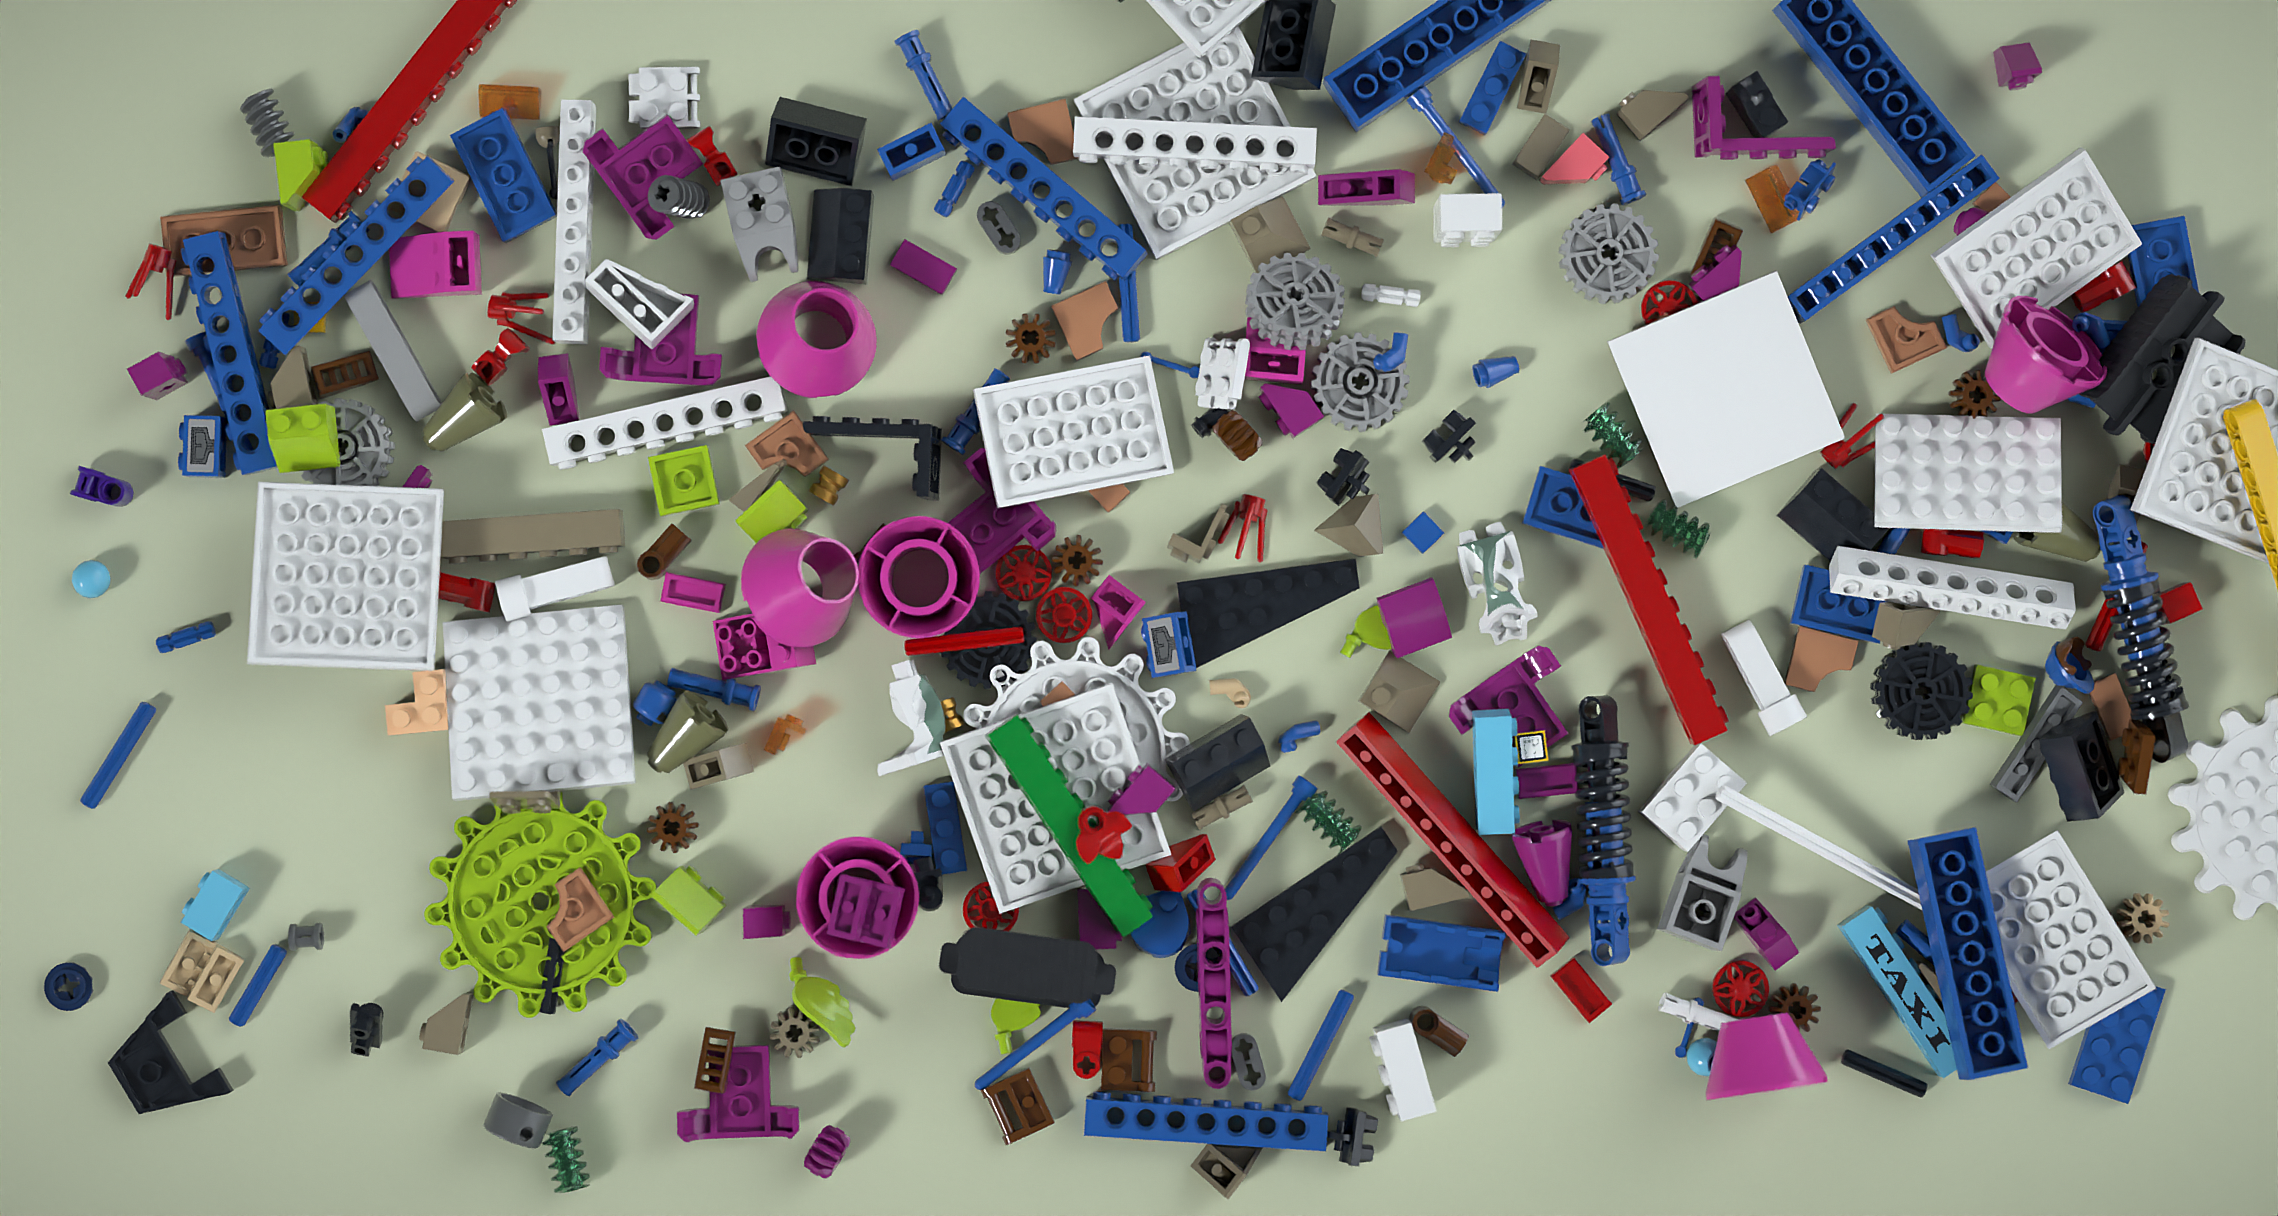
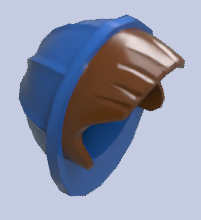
[2045,636,2095,694]

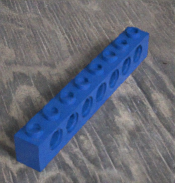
[940,97,1147,282]
[258,155,454,355]
[1787,155,2000,324]
[181,231,278,475]
[1084,1092,1328,1151]

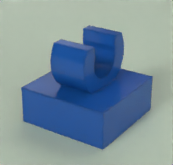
[900,831,932,864]

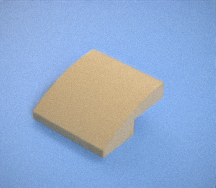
[389,151,471,232]
[160,928,244,1013]

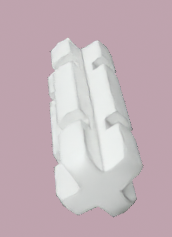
[1361,283,1421,307]

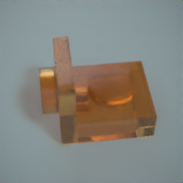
[1424,132,1457,185]
[764,714,807,755]

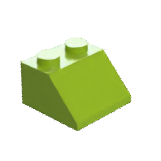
[274,139,329,212]
[265,404,341,473]
[735,480,809,543]
[651,865,727,936]

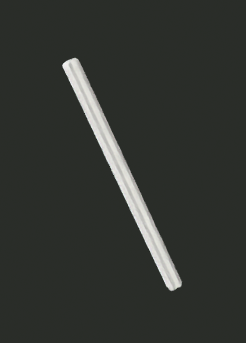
[1716,785,1922,910]

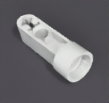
[495,557,615,622]
[1721,620,1807,736]

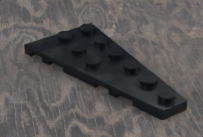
[1177,559,1360,668]
[1231,826,1398,1002]

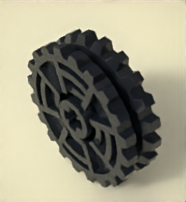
[940,591,1037,689]
[1870,642,1973,740]

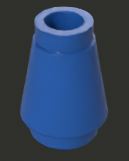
[1043,249,1073,295]
[1472,356,1519,388]

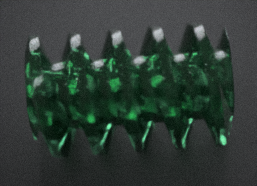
[1583,402,1644,469]
[1643,499,1711,560]
[1295,790,1362,856]
[542,1126,590,1193]

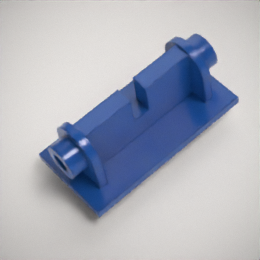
[1784,159,1836,221]

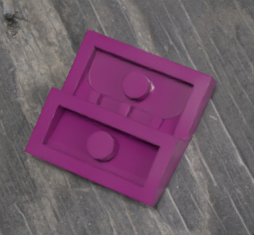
[1376,577,1452,658]
[827,874,905,949]

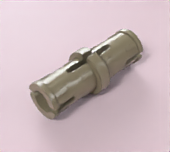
[1321,217,1384,257]
[1191,785,1253,830]

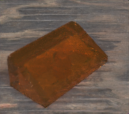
[478,84,542,120]
[1745,165,1803,234]

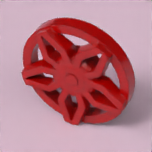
[1641,280,1697,325]
[996,545,1052,601]
[1036,587,1092,643]
[963,881,1019,932]
[1712,960,1769,1017]

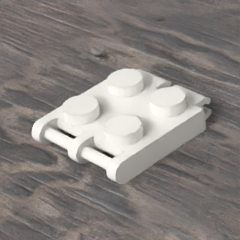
[629,67,700,129]
[1195,337,1250,409]

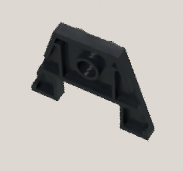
[108,990,234,1114]

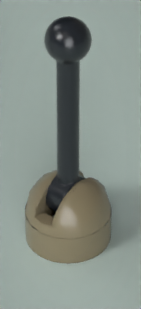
[535,126,560,199]

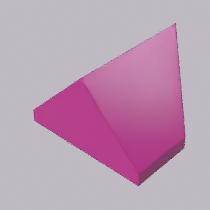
[1091,575,1146,650]

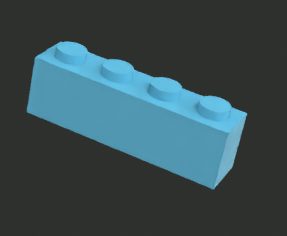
[1472,709,1520,835]

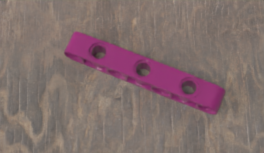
[1196,877,1232,1089]

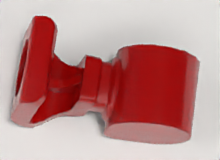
[687,126,738,187]
[471,328,530,386]

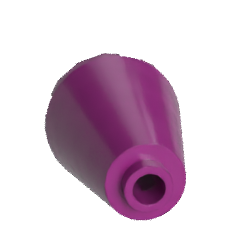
[1512,820,1572,906]

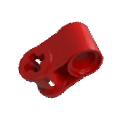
[1072,1020,1103,1079]

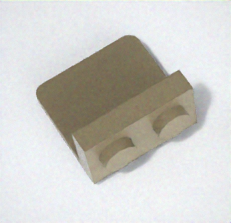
[1167,504,1229,563]
[489,791,560,814]

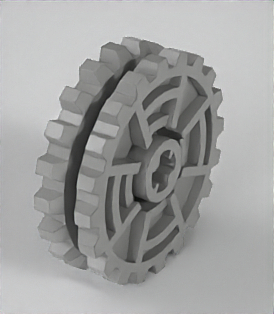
[1559,204,1659,304]
[1245,253,1345,350]
[1311,332,1410,432]
[301,398,395,486]

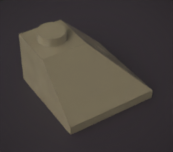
[1230,196,1311,273]
[1358,650,1440,733]

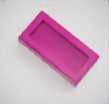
[660,572,726,613]

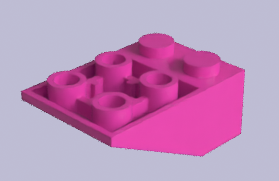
[389,230,482,299]
[1244,317,1306,385]
[713,613,816,680]

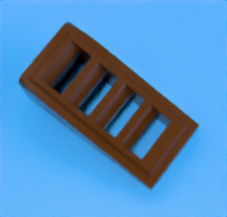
[1690,217,1743,275]
[311,351,379,399]
[694,1027,736,1093]

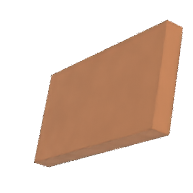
[160,205,288,277]

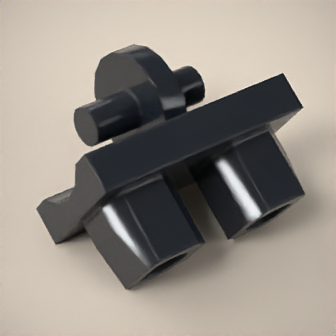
[1422,410,1476,463]
[1317,448,1370,506]
[913,857,943,912]
[350,1003,384,1057]
[1327,1107,1378,1167]

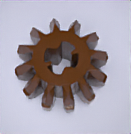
[1006,313,1056,364]
[1948,370,2001,419]
[1213,410,1262,461]
[1052,535,1103,587]
[647,802,699,853]
[1768,983,1821,1032]

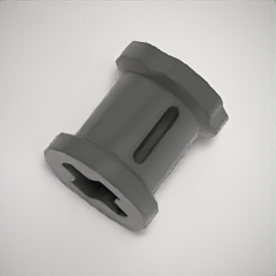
[288,923,324,951]

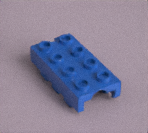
[1377,914,1506,992]

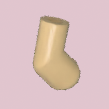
[1209,678,1251,708]

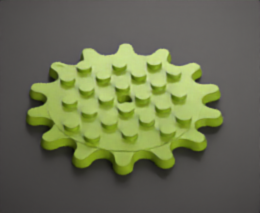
[424,791,657,1018]

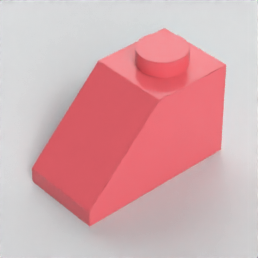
[1539,133,1609,184]

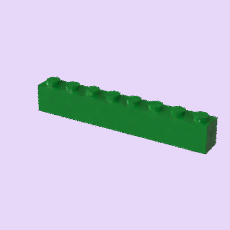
[984,715,1153,938]

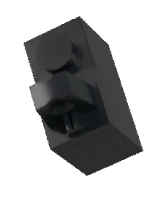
[1725,71,1788,138]

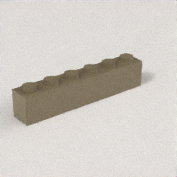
[440,509,625,564]

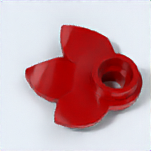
[1076,806,1132,864]

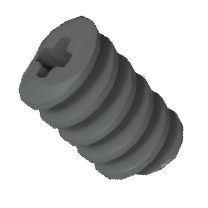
[240,88,295,157]
[648,175,710,219]

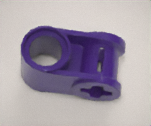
[70,465,134,507]

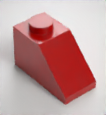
[1145,834,1216,892]

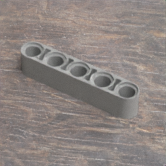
[344,280,442,422]

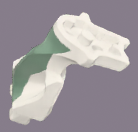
[1457,522,1538,646]
[877,660,946,776]

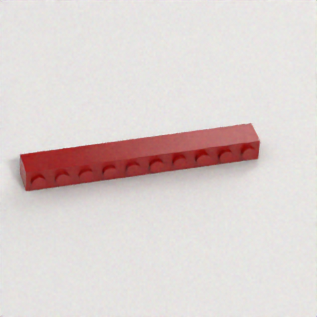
[301,0,518,223]
[1569,454,1729,745]
[1336,712,1570,968]

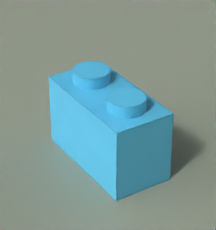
[181,869,250,941]

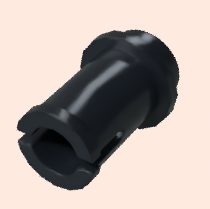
[1191,408,1228,438]

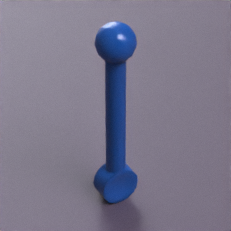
[1140,351,1200,379]
[1675,997,1704,1058]

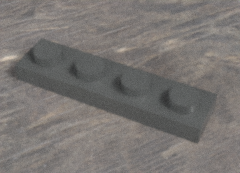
[1990,685,2083,802]

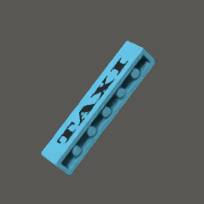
[1837,905,1957,1078]

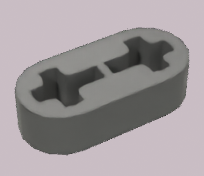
[977,201,1021,254]
[1232,1033,1266,1090]

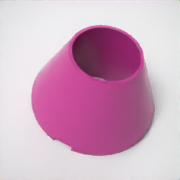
[756,281,877,398]
[1985,296,2107,414]
[858,516,980,638]
[741,529,859,648]
[796,836,919,959]
[1705,1013,1828,1100]

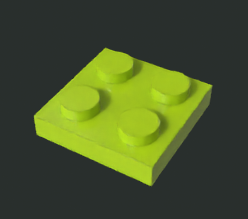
[648,445,720,517]
[1962,665,2036,736]

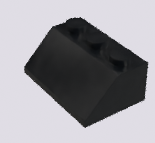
[1251,0,1336,90]
[765,97,867,186]
[807,188,874,284]
[1776,468,1889,562]
[2039,711,2125,822]
[1164,714,1271,811]

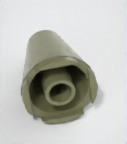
[423,372,507,452]
[2014,502,2101,562]
[647,690,729,773]

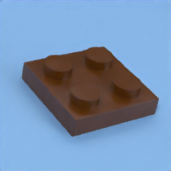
[2118,719,2155,795]

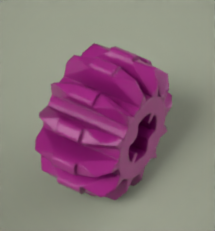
[804,1125,850,1179]

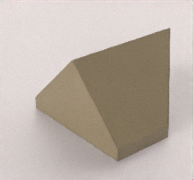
[1314,494,1383,557]
[1191,1144,1263,1199]

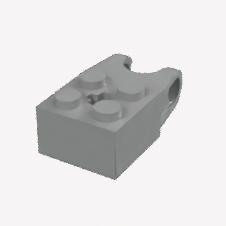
[721,167,799,283]
[1657,834,1747,951]

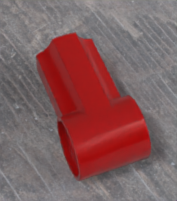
[2071,261,2136,313]
[1921,529,1984,558]
[438,572,496,613]

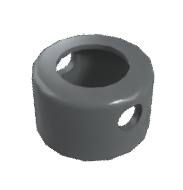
[484,1092,553,1149]

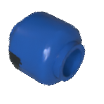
[633,680,677,726]

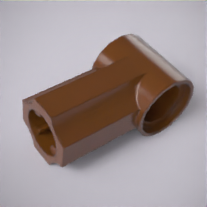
[637,523,692,580]
[1409,1006,1469,1057]

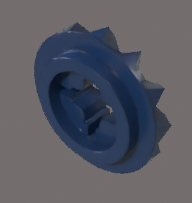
[1174,944,1219,992]
[44,963,94,1011]

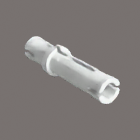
[1658,992,1739,1032]

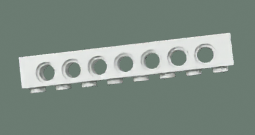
[553,100,596,344]
[1073,117,1317,173]
[542,376,788,470]
[1829,546,2076,630]

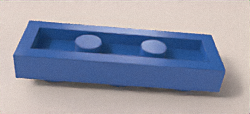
[1459,41,1526,135]
[924,781,967,875]

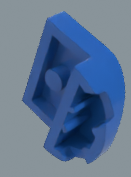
[1130,891,1191,958]

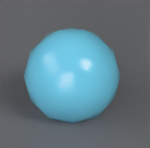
[72,560,111,598]
[1687,1038,1717,1077]

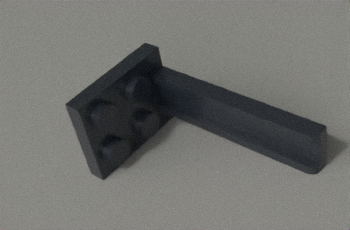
[803,416,942,501]

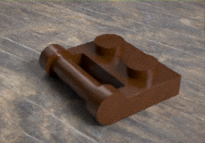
[1101,1028,1157,1092]
[980,1067,1055,1145]

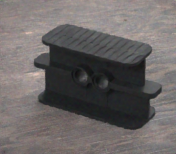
[2080,275,2245,444]
[939,927,1116,1008]

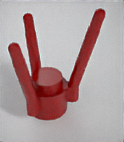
[125,244,177,320]
[488,292,556,345]
[1820,403,1884,470]
[1217,494,1268,563]

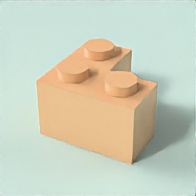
[385,669,449,735]

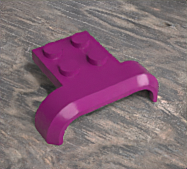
[582,114,703,240]
[599,294,722,385]
[948,448,1057,574]
[1448,646,1568,768]
[677,1045,800,1142]

